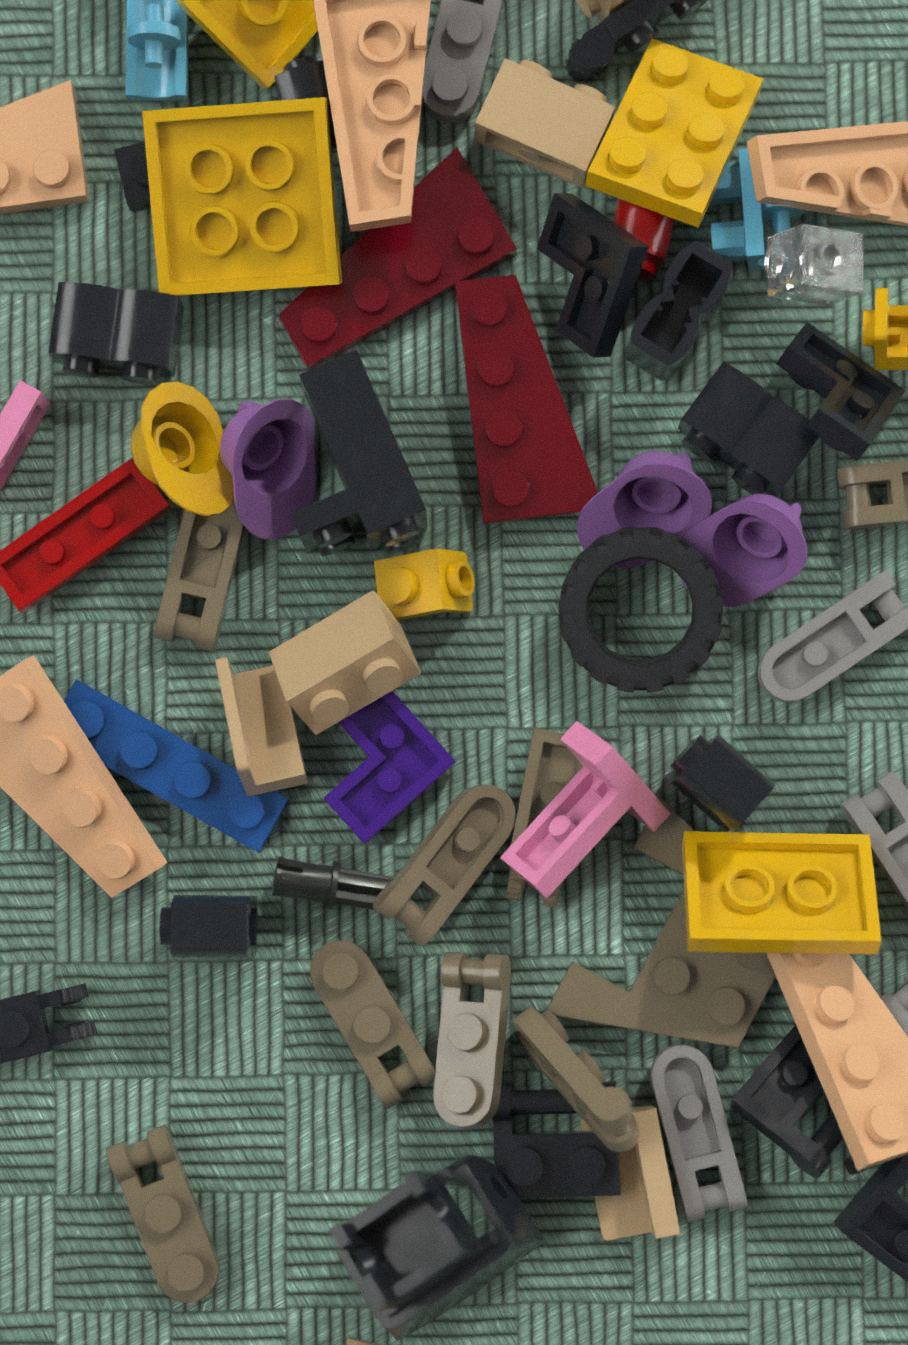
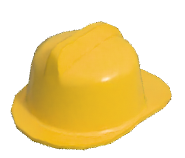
[131,382,234,517]

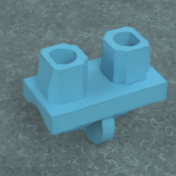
[125,0,189,101]
[710,148,807,271]

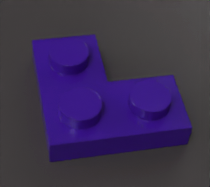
[323,691,456,844]

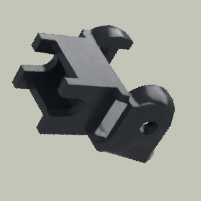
[329,1154,544,1340]

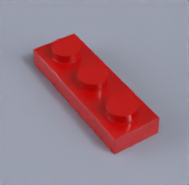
[0,457,172,614]

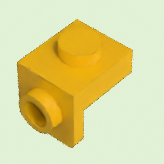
[863,288,908,370]
[374,548,475,621]

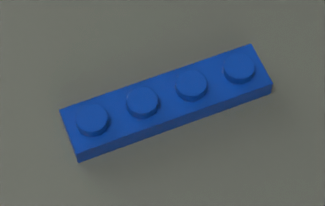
[64,679,290,853]

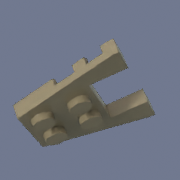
[546,799,776,1048]

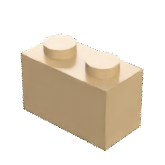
[474,58,615,189]
[269,590,421,735]

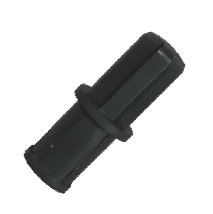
[272,856,394,910]

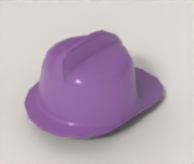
[220,399,316,539]
[576,451,712,568]
[679,493,808,607]

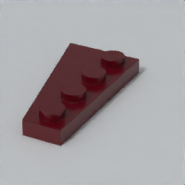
[278,147,517,370]
[455,275,598,524]

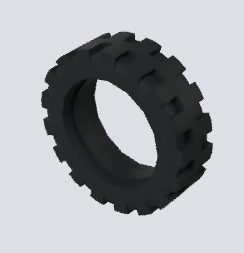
[559,527,723,693]

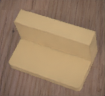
[215,657,308,797]
[580,1104,680,1241]

